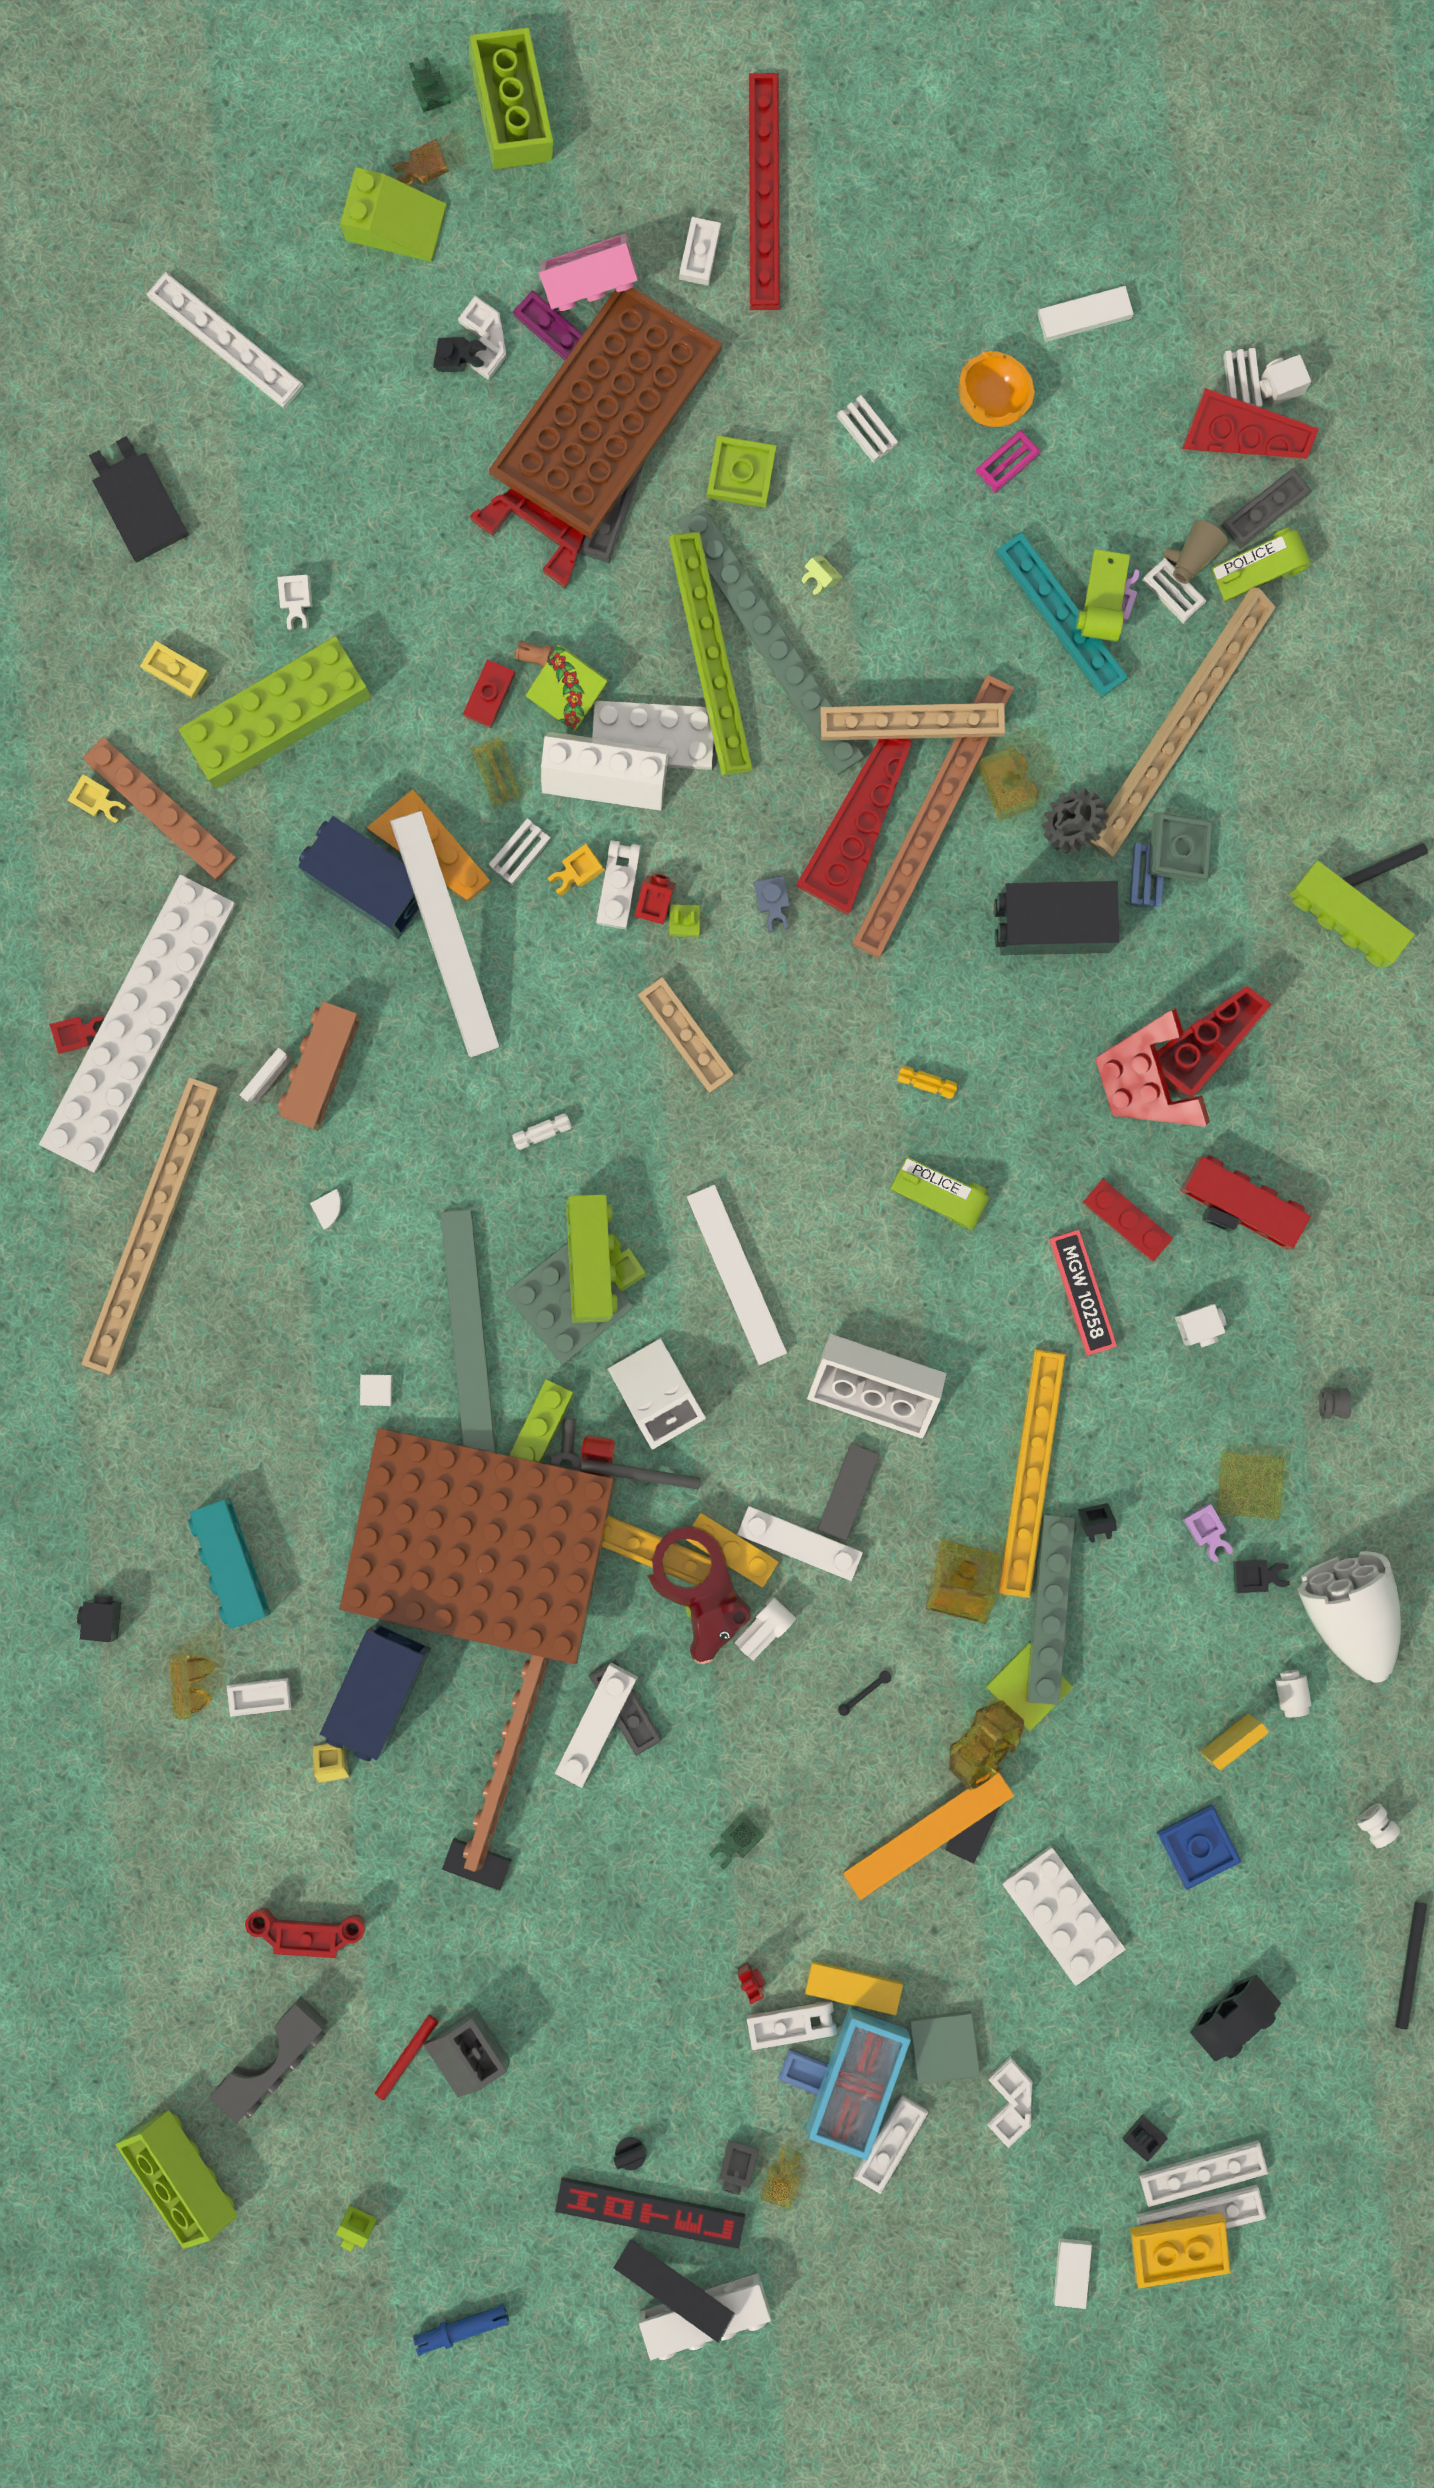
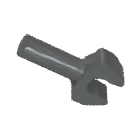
[551,1419,582,1471]

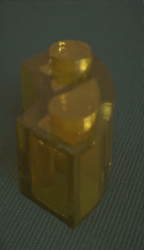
[949,1700,1024,1791]

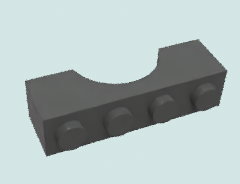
[209,1996,328,2124]

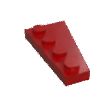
[1182,388,1319,459]

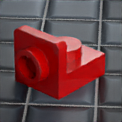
[634,873,676,925]

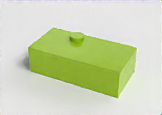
[469,28,553,170]

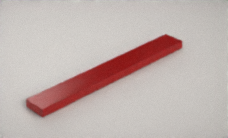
[749,73,780,310]

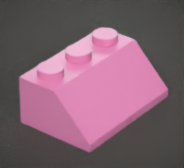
[539,233,638,311]

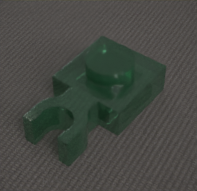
[409,57,451,113]
[709,1812,765,1870]

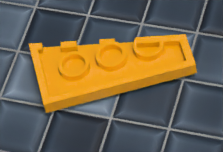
[366,789,491,902]

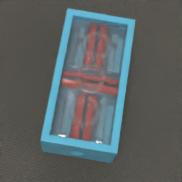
[806,2008,911,2161]

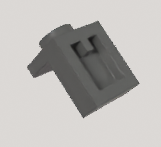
[716,2140,759,2195]

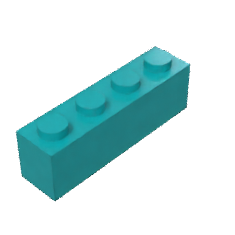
[188,1498,271,1630]

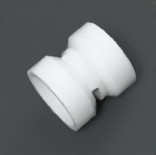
[1356,1803,1401,1848]

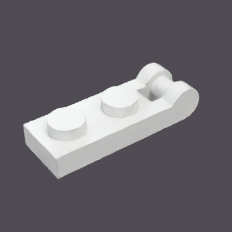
[596,840,641,930]
[747,2000,838,2050]

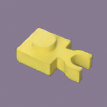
[68,774,127,824]

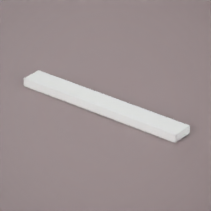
[390,811,499,1057]

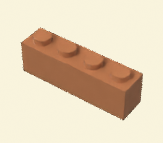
[278,1001,361,1131]

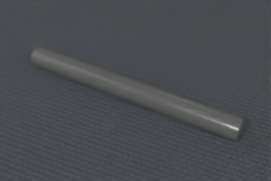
[579,1459,701,1490]

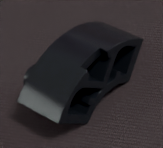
[1190,1974,1281,2061]

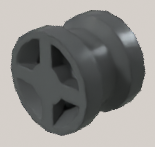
[1319,1388,1351,1419]

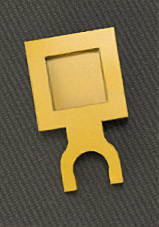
[548,844,605,896]

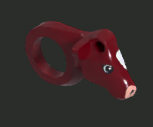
[647,1525,751,1664]

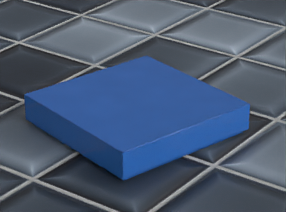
[1157,1804,1242,1890]

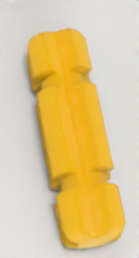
[898,1066,957,1098]

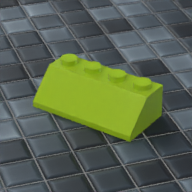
[115,2110,238,2249]

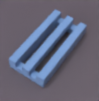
[1129,843,1164,907]

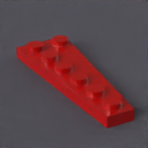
[796,739,912,915]

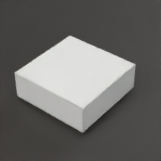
[360,1375,393,1406]

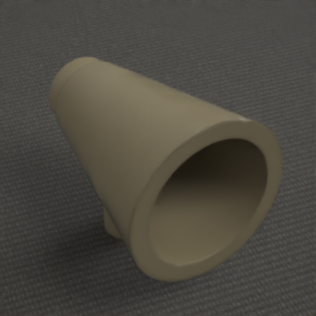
[1164,520,1228,584]

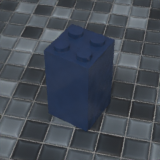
[298,816,419,939]
[319,1623,431,1761]

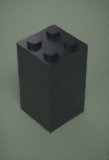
[994,881,1120,955]

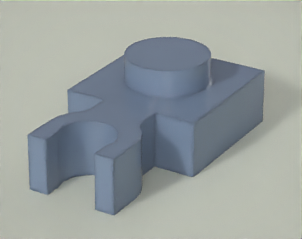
[754,876,790,933]

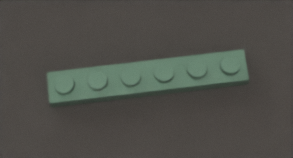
[1026,1515,1075,1705]

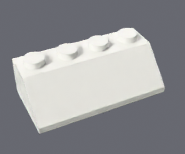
[541,731,669,811]
[807,1334,947,1439]

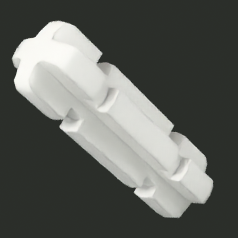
[512,1114,572,1150]

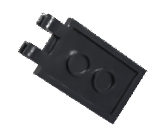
[89,436,189,563]

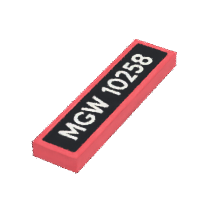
[1049,1230,1117,1356]

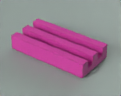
[975,430,1041,494]

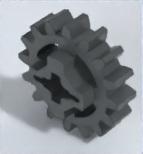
[1042,788,1109,854]

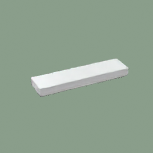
[1138,2140,1269,2207]
[1136,2185,1266,2229]

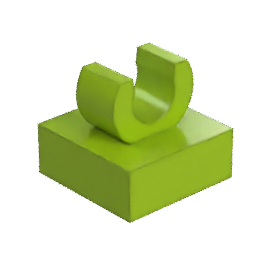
[669,904,701,937]
[335,2205,377,2252]

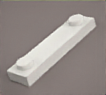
[737,1506,863,1581]
[555,1663,638,1788]

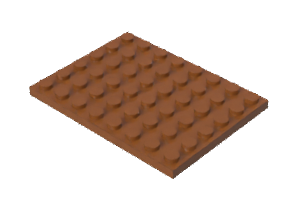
[339,1428,616,1664]

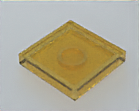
[1216,1452,1284,1520]

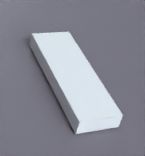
[1038,286,1133,342]
[853,2094,929,2194]

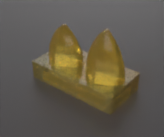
[169,1653,216,1720]

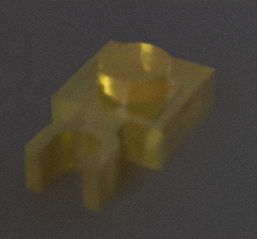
[760,2146,801,2209]

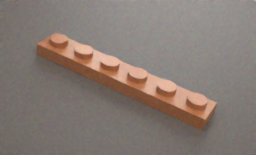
[82,737,238,882]

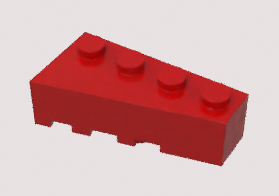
[1157,986,1272,1100]

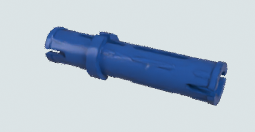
[413,2304,509,2356]

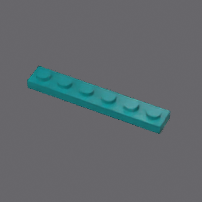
[996,532,1128,698]

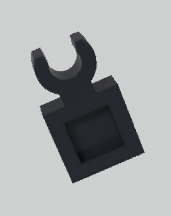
[433,337,487,372]
[1233,1559,1290,1593]

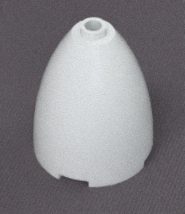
[1297,1551,1401,1683]

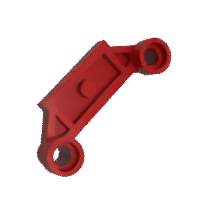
[245,1908,366,1958]

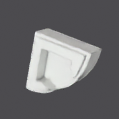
[310,1189,342,1231]

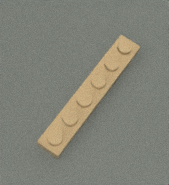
[820,703,1005,740]

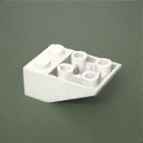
[608,1338,706,1450]

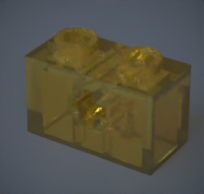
[978,746,1038,822]

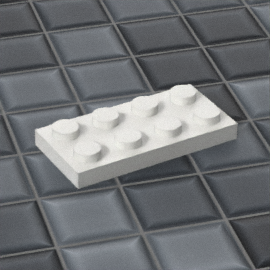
[592,701,714,770]
[1001,1845,1126,1986]

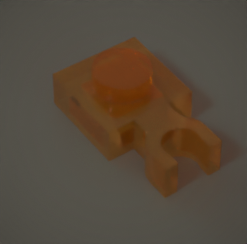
[392,139,449,185]

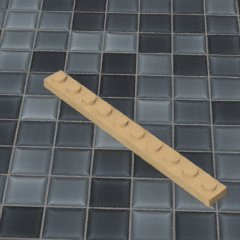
[1090,588,1276,857]
[81,1077,220,1375]

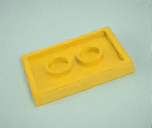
[1130,2213,1231,2289]

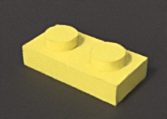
[140,640,210,700]

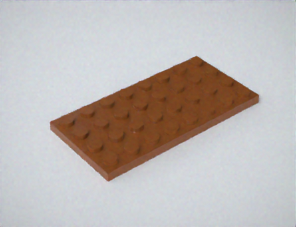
[489,287,722,539]

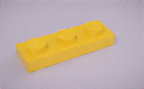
[685,1512,779,1588]

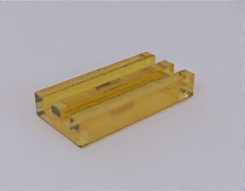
[471,738,522,807]

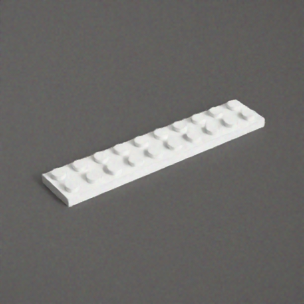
[39,875,236,1173]

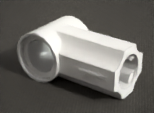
[734,1597,796,1661]

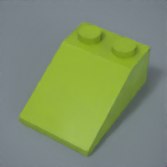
[340,167,447,262]

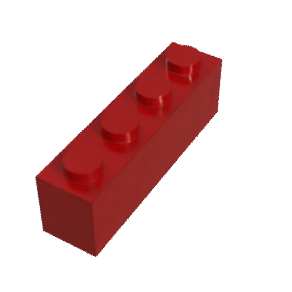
[1180,1155,1311,1250]

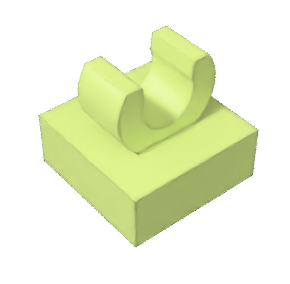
[802,556,843,595]

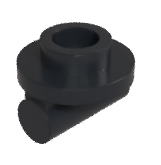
[613,2137,647,2170]

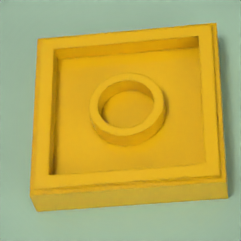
[1200,1714,1269,1770]

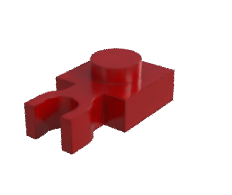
[49,1016,104,1054]
[737,1962,766,2005]

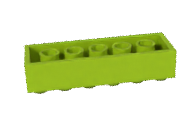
[178,636,372,789]

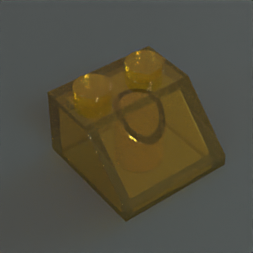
[926,1539,1000,1624]

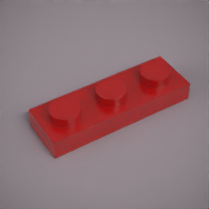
[1082,1179,1173,1262]

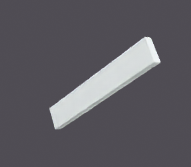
[147,272,304,409]
[687,1185,787,1365]

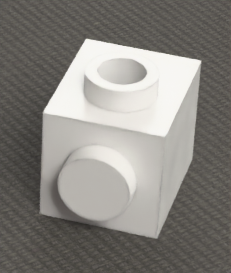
[1259,354,1312,407]
[1175,1304,1227,1347]

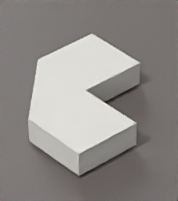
[458,295,507,380]
[986,2056,1032,2148]

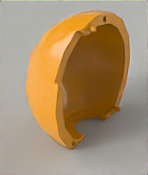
[958,351,1035,427]

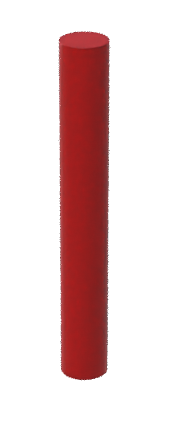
[375,2014,439,2100]

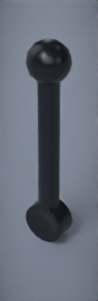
[838,1671,891,1716]

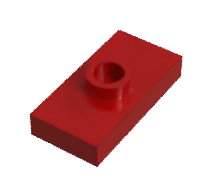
[463,659,516,728]

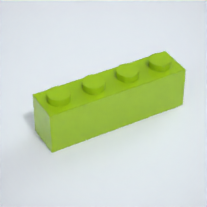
[1288,860,1415,968]
[566,1195,617,1323]

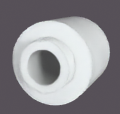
[1275,1670,1312,1718]

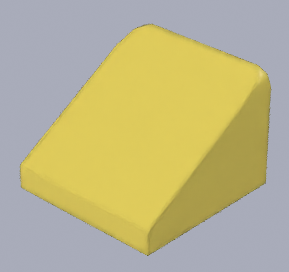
[313,1743,349,1783]

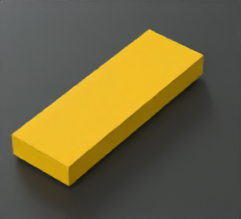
[805,1961,903,2015]

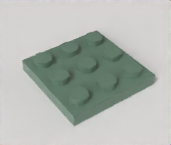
[505,1243,634,1365]

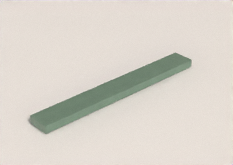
[440,1209,496,1453]

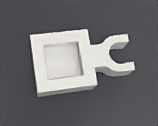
[277,575,313,630]

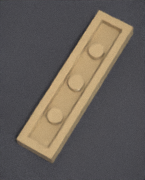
[638,977,734,1094]

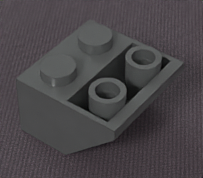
[424,2008,510,2097]

